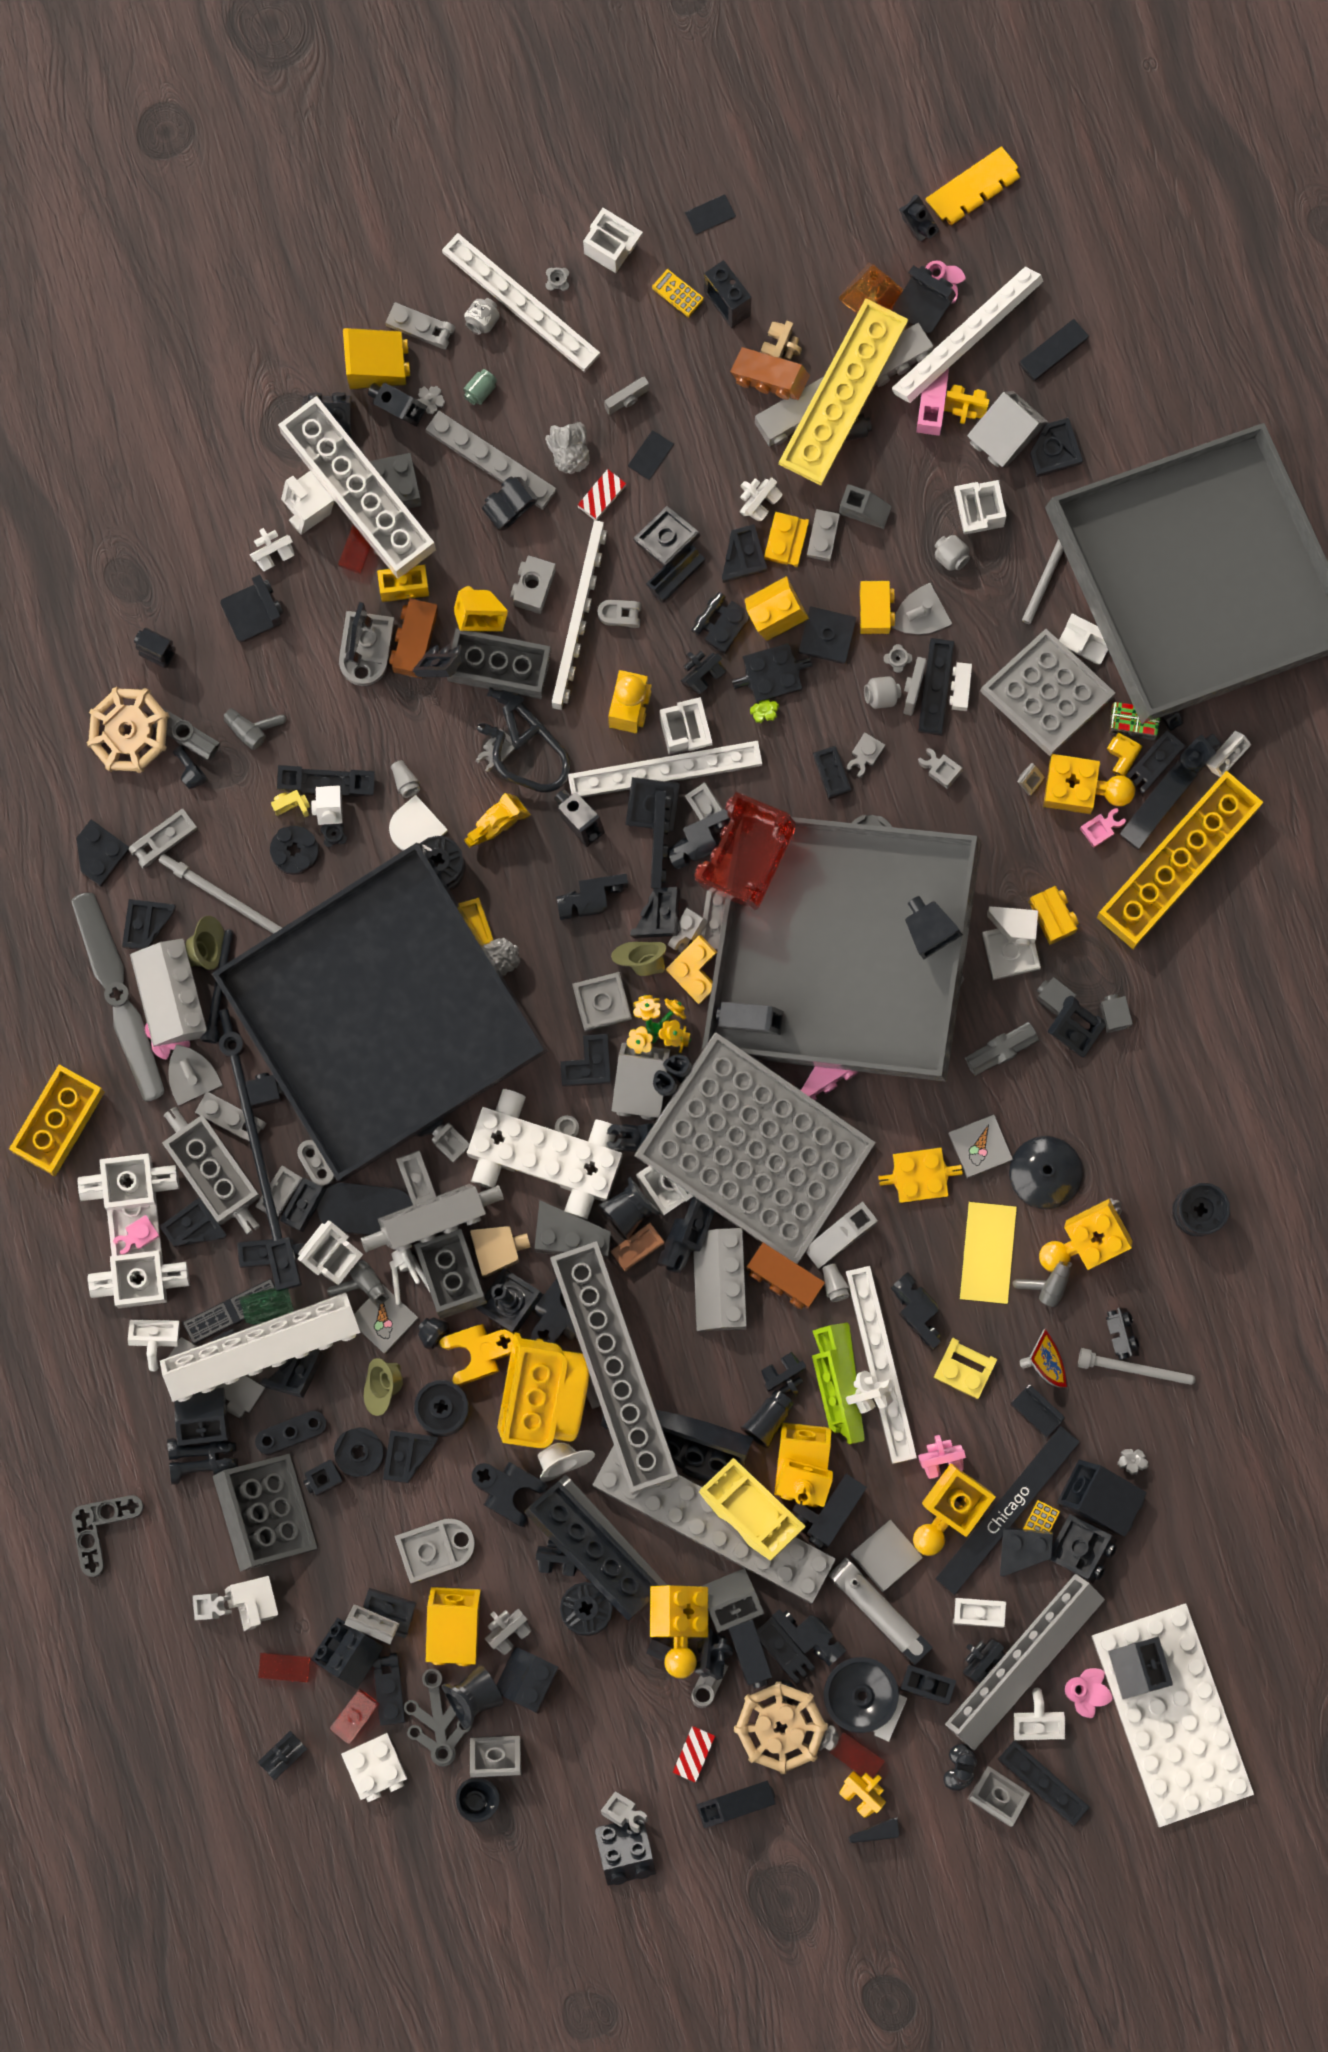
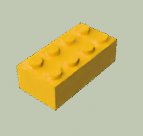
[9,1065,105,1176]

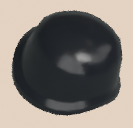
[455,1778,499,1823]

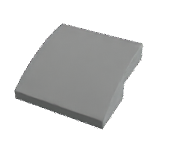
[850,1520,923,1592]

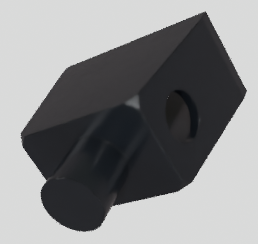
[368,382,428,427]
[554,790,605,847]
[905,896,963,960]

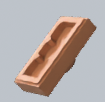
[610,1223,665,1272]

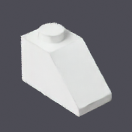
[987,906,1038,947]

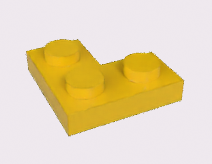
[666,935,717,1004]

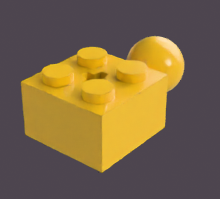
[608,670,651,733]
[1043,754,1135,814]
[1039,1199,1133,1272]
[913,1463,995,1556]
[650,1585,708,1679]

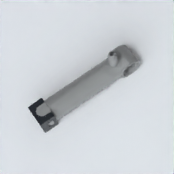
[828,1557,933,1666]

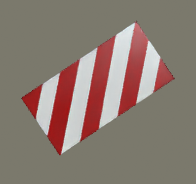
[578,469,626,521]
[673,1726,715,1783]

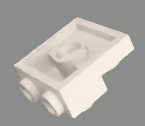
[341,1733,407,1802]

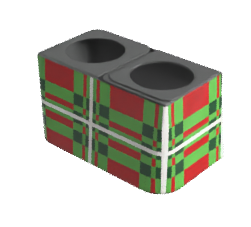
[1109,702,1161,740]

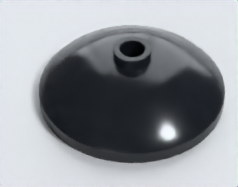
[1009,1136,1083,1209]
[824,1657,899,1733]

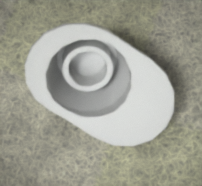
[538,1443,595,1482]

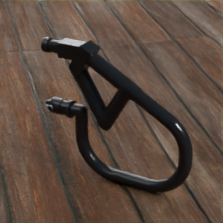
[477,687,571,793]

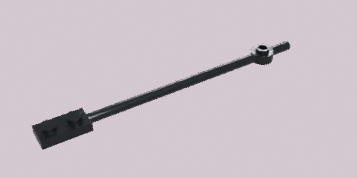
[219,1009,302,1292]

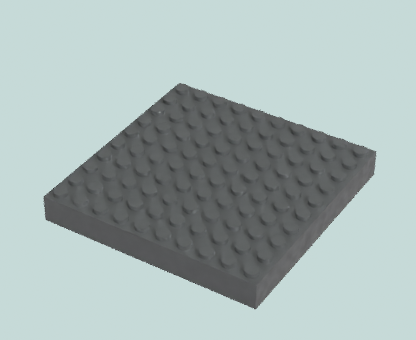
[1045,423,1328,724]
[702,812,982,1082]

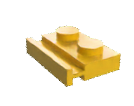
[764,512,809,567]

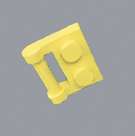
[934,1338,997,1399]

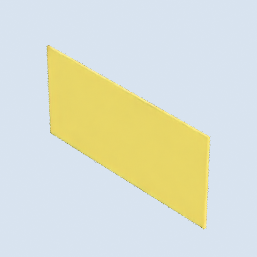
[960,1202,1016,1304]

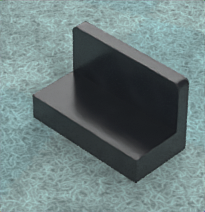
[1010,1384,1065,1438]

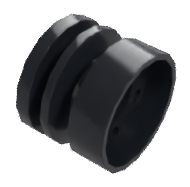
[419,836,465,891]
[1172,1183,1230,1237]
[560,1582,613,1636]

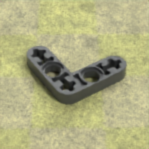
[72,1495,144,1577]

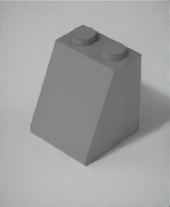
[967,391,1048,467]
[612,1043,670,1120]

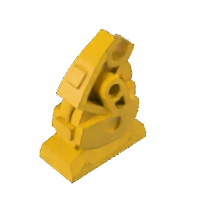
[464,793,531,848]

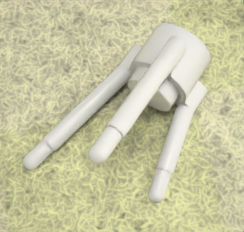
[389,1248,430,1305]

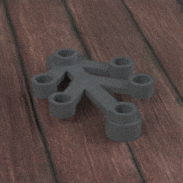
[404,1669,472,1766]

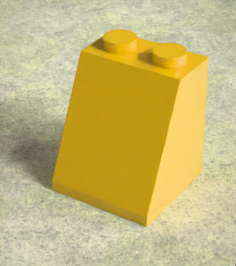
[343,328,410,389]
[745,576,809,641]
[774,1422,831,1499]
[426,1587,481,1666]

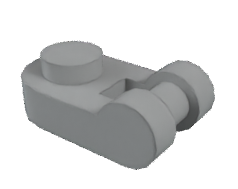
[598,600,641,628]

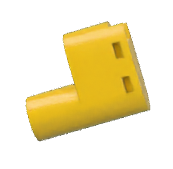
[1107,733,1142,777]

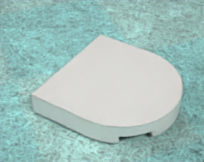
[389,795,448,851]

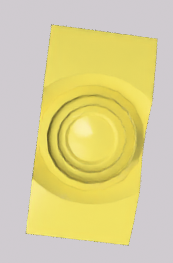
[699,1458,806,1560]

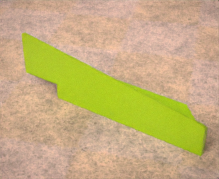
[812,1323,865,1444]

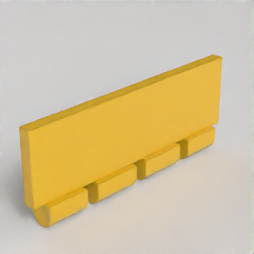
[925,146,1020,225]

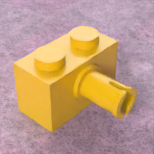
[776,1458,833,1507]

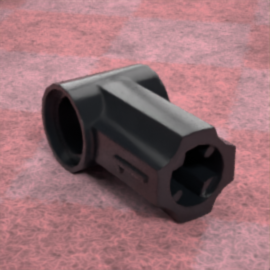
[646,1637,694,1662]

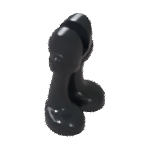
[653,1055,692,1096]
[167,1438,238,1485]
[943,1744,977,1791]

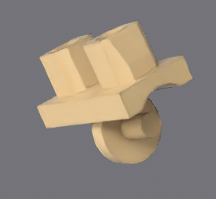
[760,321,802,361]

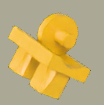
[944,385,989,424]
[839,1771,886,1818]

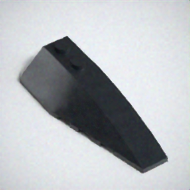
[601,1410,753,1483]

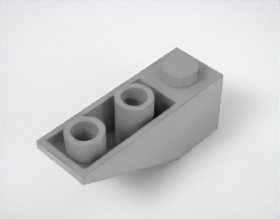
[805,1202,878,1269]

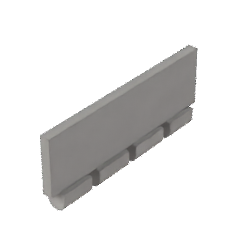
[168,1337,265,1419]

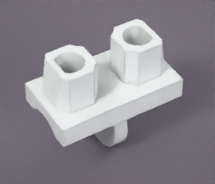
[739,478,783,521]
[249,528,294,571]
[845,1371,894,1414]

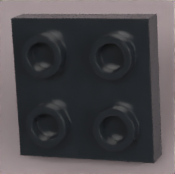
[476,1268,544,1334]

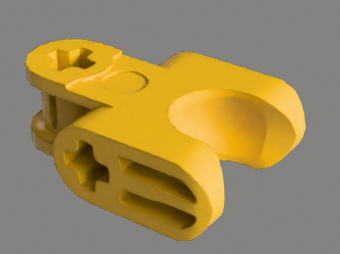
[439,1324,514,1386]

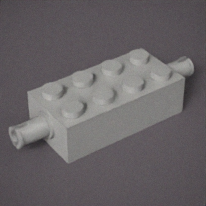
[162,1107,261,1235]
[360,1184,504,1253]

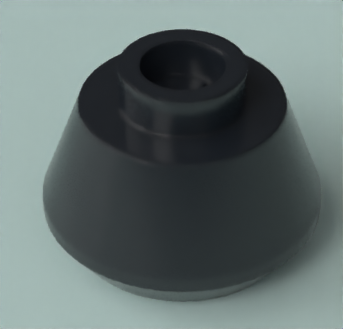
[418,1317,450,1349]

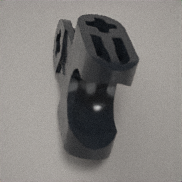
[531,1279,577,1344]
[472,1462,549,1527]

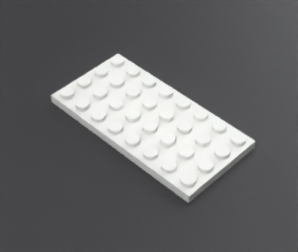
[1092,1603,1254,1827]

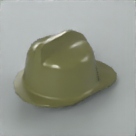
[185,916,224,970]
[611,942,667,976]
[363,1358,403,1416]

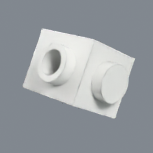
[312,786,342,825]

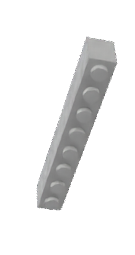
[755,323,933,447]
[945,1574,1105,1750]

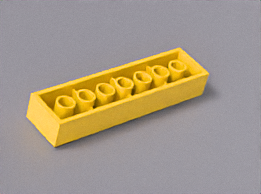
[1097,771,1263,949]

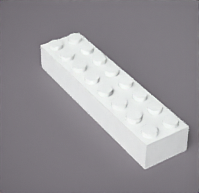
[278,396,436,579]
[160,1293,360,1402]

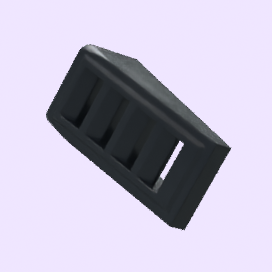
[848,1817,899,1843]

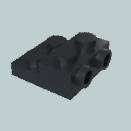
[1049,1514,1117,1584]

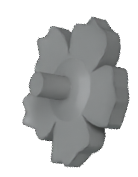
[417,386,445,414]
[1117,1449,1148,1475]

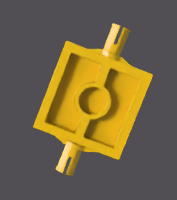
[878,1148,962,1203]

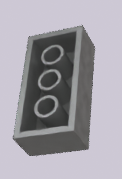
[447,628,551,699]

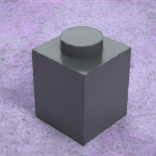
[1036,977,1076,1016]
[1100,994,1133,1034]

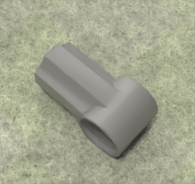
[691,1664,728,1708]

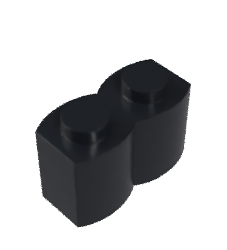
[482,476,539,530]
[134,628,176,669]

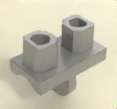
[484,1609,531,1655]

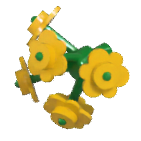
[627,995,691,1054]

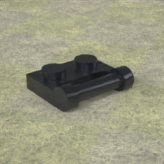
[1047,996,1105,1058]

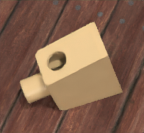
[470,1226,531,1278]

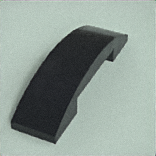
[1120,760,1197,850]
[277,765,375,797]

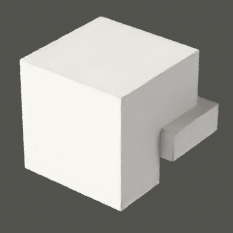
[583,208,643,273]
[281,471,334,535]
[954,480,1006,534]
[660,697,712,755]
[298,1220,363,1285]
[225,1576,278,1631]

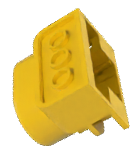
[497,1333,589,1448]

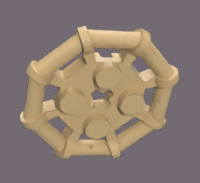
[86,687,170,773]
[734,1682,828,1774]

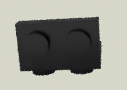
[892,265,956,334]
[302,392,352,438]
[220,574,284,642]
[595,1820,656,1886]

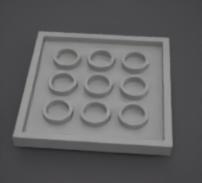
[980,629,1115,756]

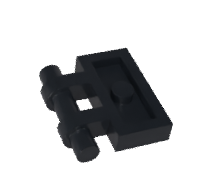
[691,592,750,654]

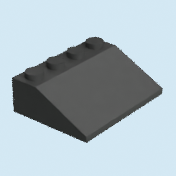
[212,1454,317,1572]

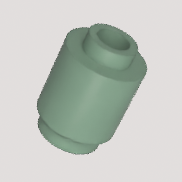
[463,369,497,405]

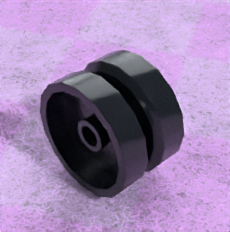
[414,1380,470,1437]

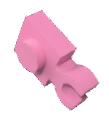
[1080,808,1126,848]
[113,1215,160,1255]

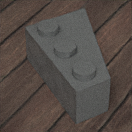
[535,1201,611,1260]

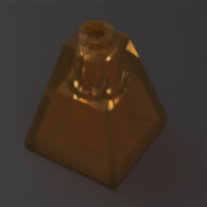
[838,262,903,314]

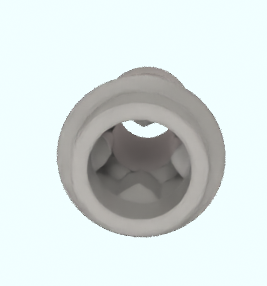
[391,760,420,798]
[822,1264,850,1302]

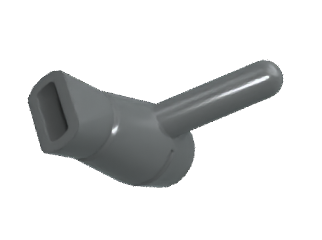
[224,708,287,750]
[327,1260,389,1304]
[1013,1261,1073,1307]

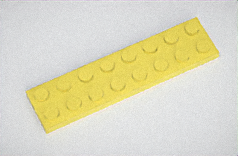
[779,299,908,486]

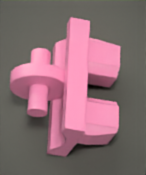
[918,1435,966,1479]

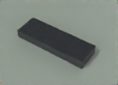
[1019,319,1089,382]

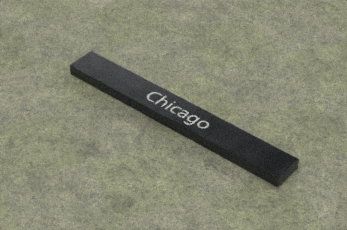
[935,1426,1080,1595]

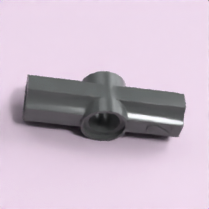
[151,707,220,761]
[965,1022,1039,1076]

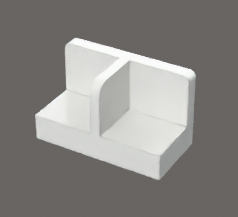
[1059,614,1108,665]
[953,1598,1006,1628]

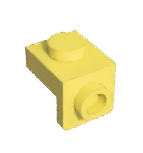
[271,790,310,817]

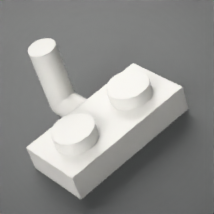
[128,1320,180,1372]
[1014,1688,1065,1740]

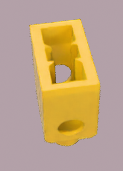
[454,586,508,631]

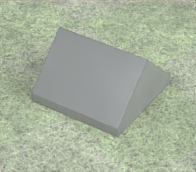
[470,1736,522,1777]
[967,1766,1030,1827]

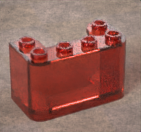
[695,792,796,910]

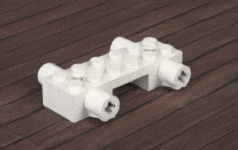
[467,1089,622,1220]
[78,1153,190,1309]

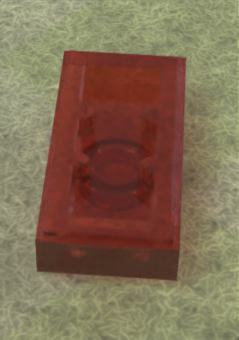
[338,524,371,574]
[258,1653,311,1682]
[330,1689,379,1744]
[830,1732,885,1779]

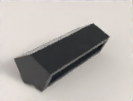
[646,545,705,603]

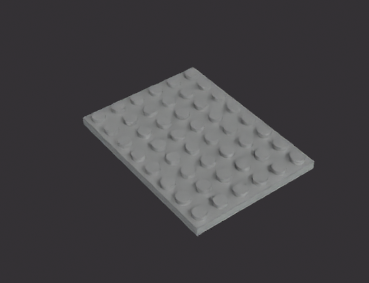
[634,1033,876,1264]

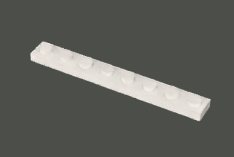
[442,233,600,372]
[892,267,1043,403]
[552,520,607,710]
[568,741,762,798]
[846,1266,917,1464]

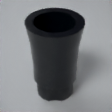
[741,1390,794,1448]

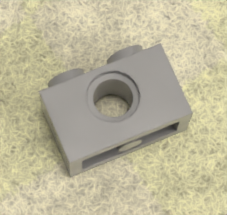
[510,555,556,614]

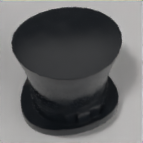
[599,1176,662,1240]
[441,1665,503,1729]

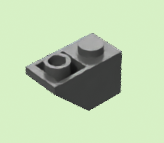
[839,484,892,529]

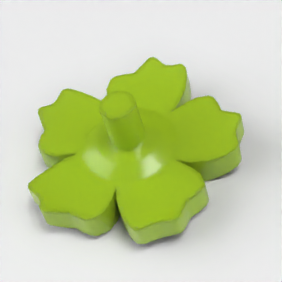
[750,699,779,723]

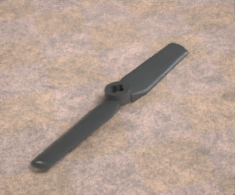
[71,892,164,1102]

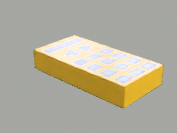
[652,269,704,318]
[1023,1500,1060,1532]

